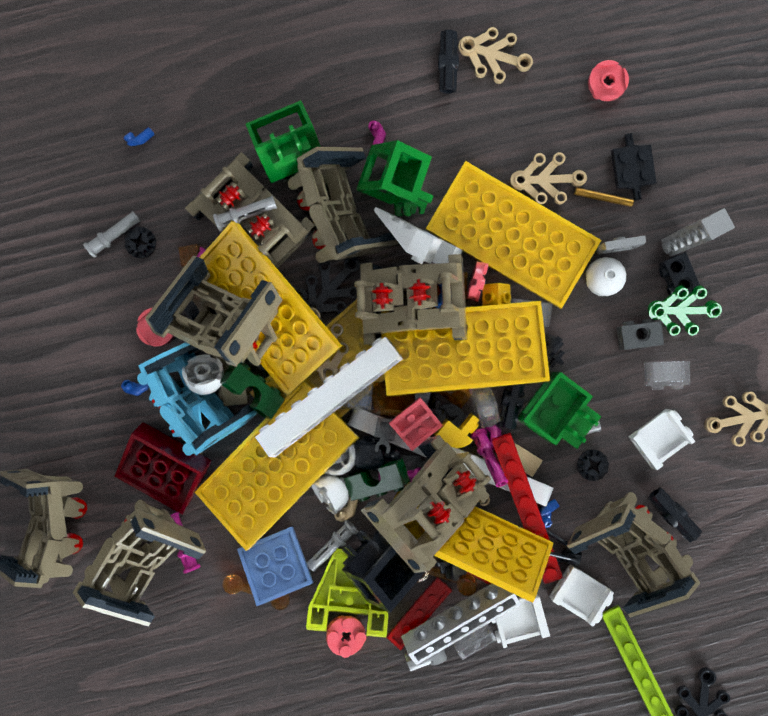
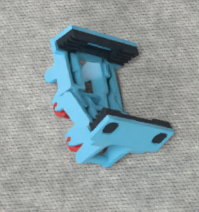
[137,342,257,456]

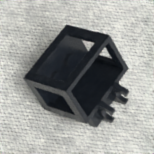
[342,530,425,613]

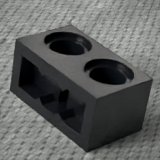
[659,252,700,295]

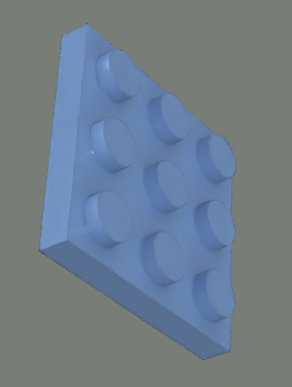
[237,527,314,606]

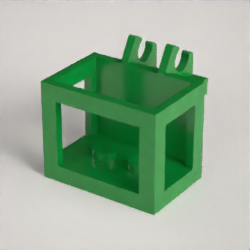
[245,100,321,183]
[356,140,433,217]
[517,372,602,449]

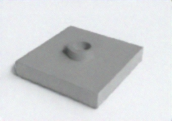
[596,236,646,255]

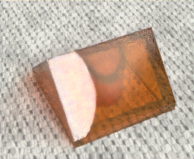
[371,382,415,416]

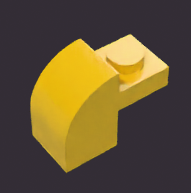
[434,413,479,448]

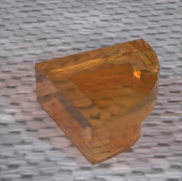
[178,244,199,267]

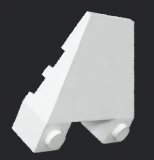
[374,207,463,264]

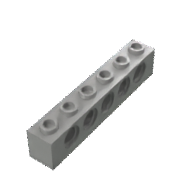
[661,208,735,257]
[401,584,521,665]

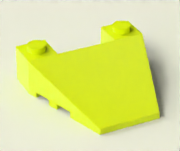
[306,549,388,638]

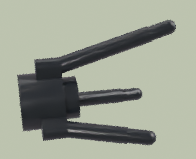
[546,529,582,566]

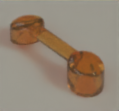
[416,568,477,596]
[223,574,290,610]

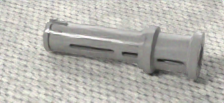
[213,196,277,232]
[83,211,141,258]
[306,520,358,572]

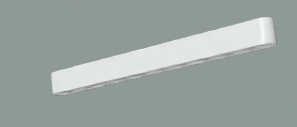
[348,406,554,506]

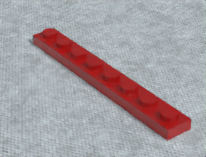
[492,432,563,584]

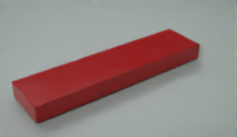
[386,576,452,650]

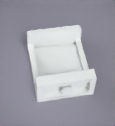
[628,409,695,470]
[549,565,614,626]
[492,594,550,648]

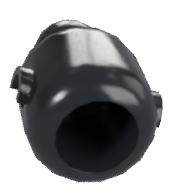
[353,436,400,471]

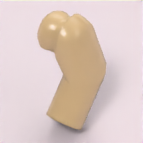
[334,496,358,522]

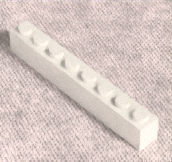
[255,337,403,457]

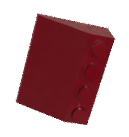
[114,422,212,515]

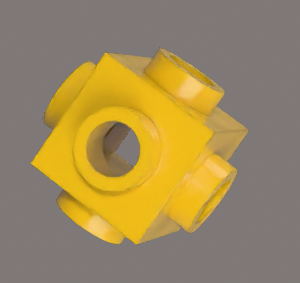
[482,283,511,306]

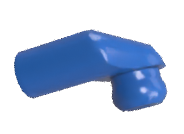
[124,127,154,146]
[121,380,149,396]

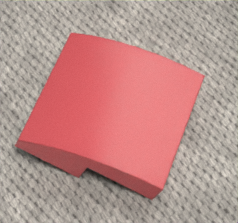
[389,398,443,451]

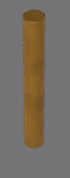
[574,187,634,207]

